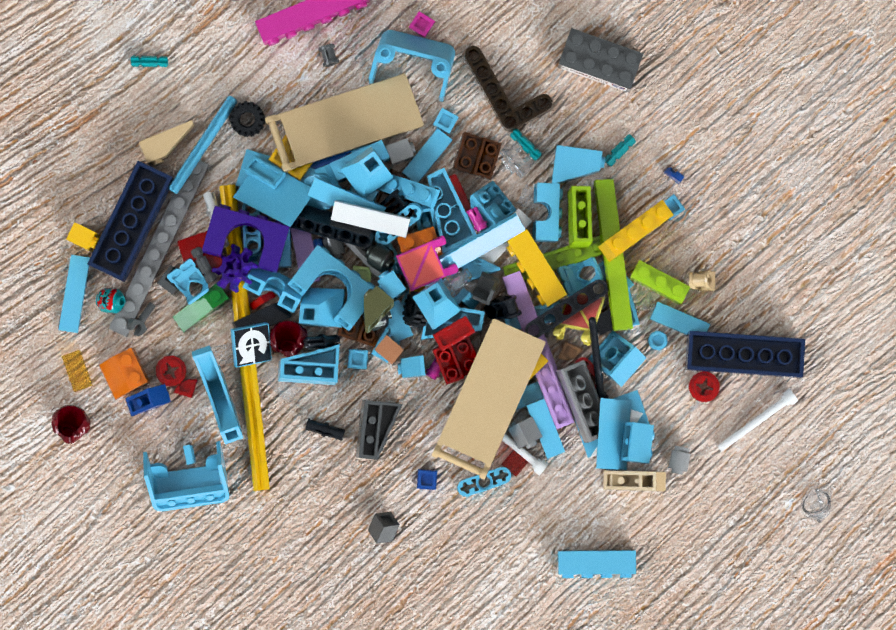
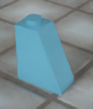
[551,145,605,184]

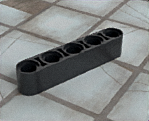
[286,205,377,248]
[525,280,607,338]

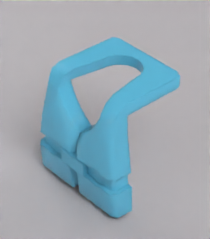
[557,257,603,297]
[167,258,209,305]

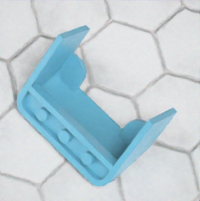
[369,30,455,102]
[143,441,229,511]

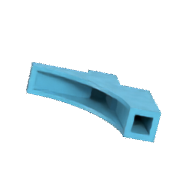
[192,345,244,444]

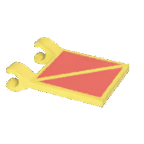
[553,293,605,346]

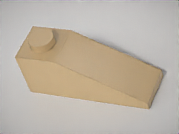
[139,120,195,166]
[603,470,666,491]

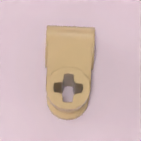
[689,271,716,291]

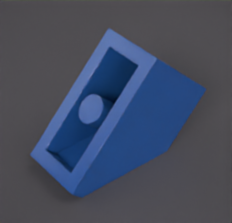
[125,384,171,417]

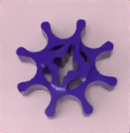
[212,244,258,293]

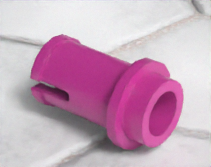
[466,206,488,232]
[426,358,441,380]

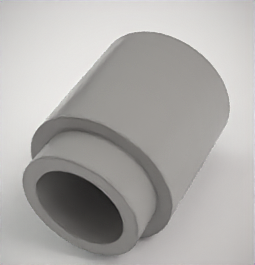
[668,446,691,475]

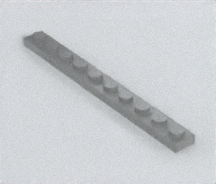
[109,160,210,337]

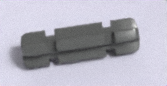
[191,247,217,283]

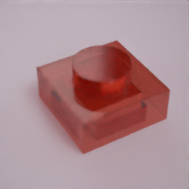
[501,450,528,476]

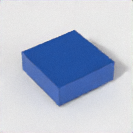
[417,469,437,490]

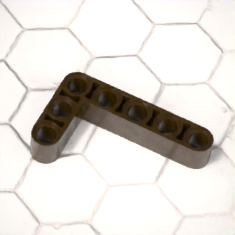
[465,46,553,132]

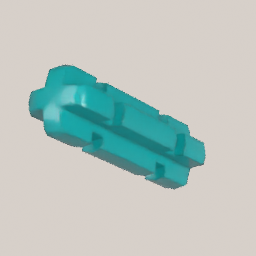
[131,56,168,67]
[510,129,542,161]
[605,134,636,167]

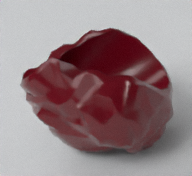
[269,320,308,357]
[51,405,91,444]

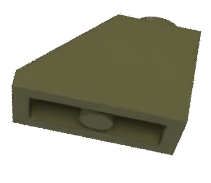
[364,286,394,333]

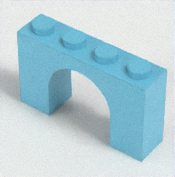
[287,245,375,331]

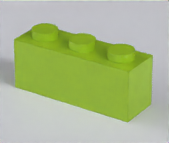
[567,186,593,248]
[629,260,690,305]

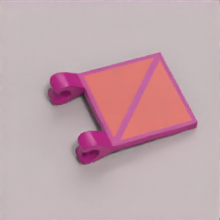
[396,235,458,291]

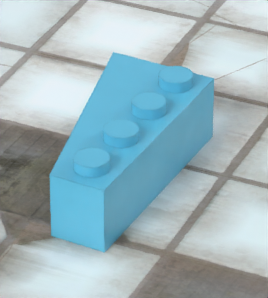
[427,168,477,254]

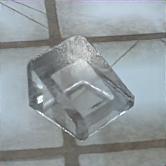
[631,289,656,313]

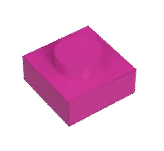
[409,11,435,38]

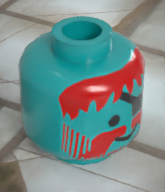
[96,288,125,313]

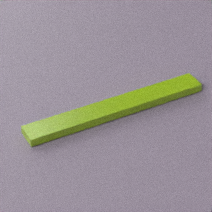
[593,179,633,331]

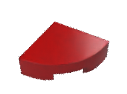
[250,291,276,310]
[173,379,198,398]

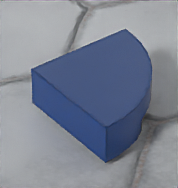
[664,167,684,184]

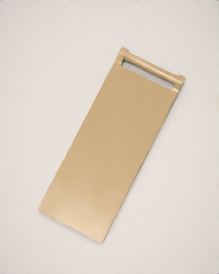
[265,74,424,172]
[432,319,546,480]

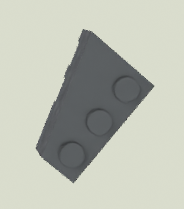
[356,400,403,460]

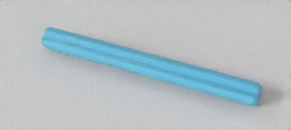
[168,96,237,194]

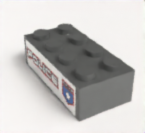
[558,28,644,92]

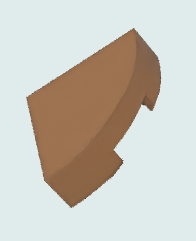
[558,341,583,361]

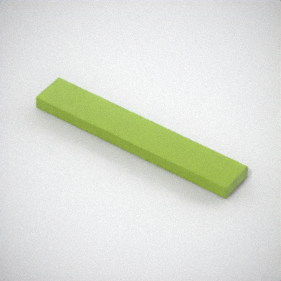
[502,235,603,280]

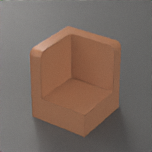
[375,335,405,365]

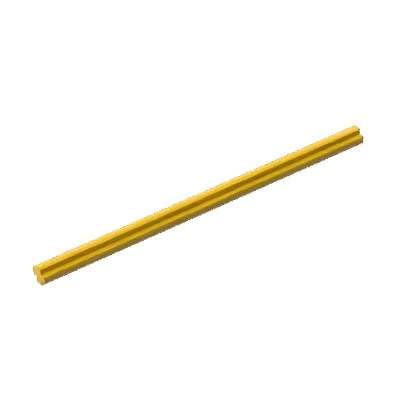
[219,185,270,491]

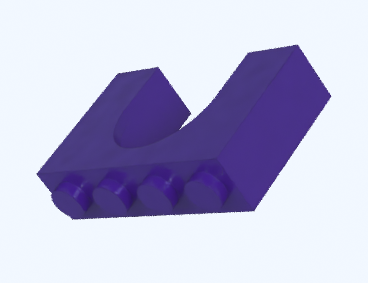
[202,204,290,273]

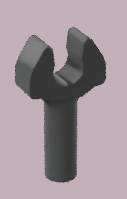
[127,302,156,336]

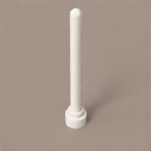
[718,389,798,451]
[502,433,549,476]

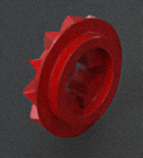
[156,356,187,386]
[689,371,720,402]

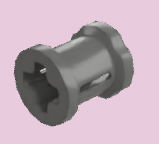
[318,44,340,67]

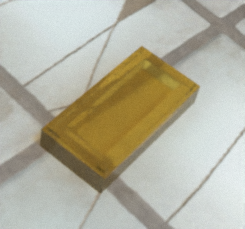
[62,350,93,392]

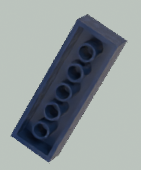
[87,161,174,282]
[685,331,805,378]

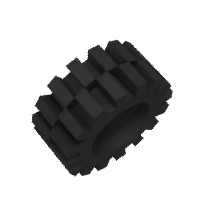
[230,101,265,137]
[402,291,428,328]

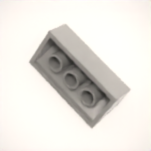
[556,360,600,443]

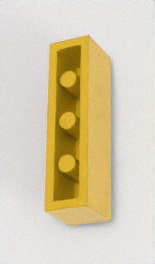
[598,200,674,262]
[506,229,568,308]

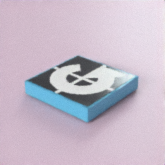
[230,322,272,368]

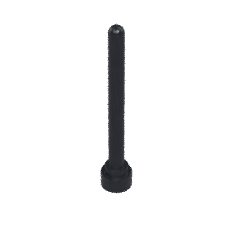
[589,317,609,400]

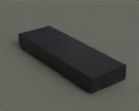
[232,302,292,328]

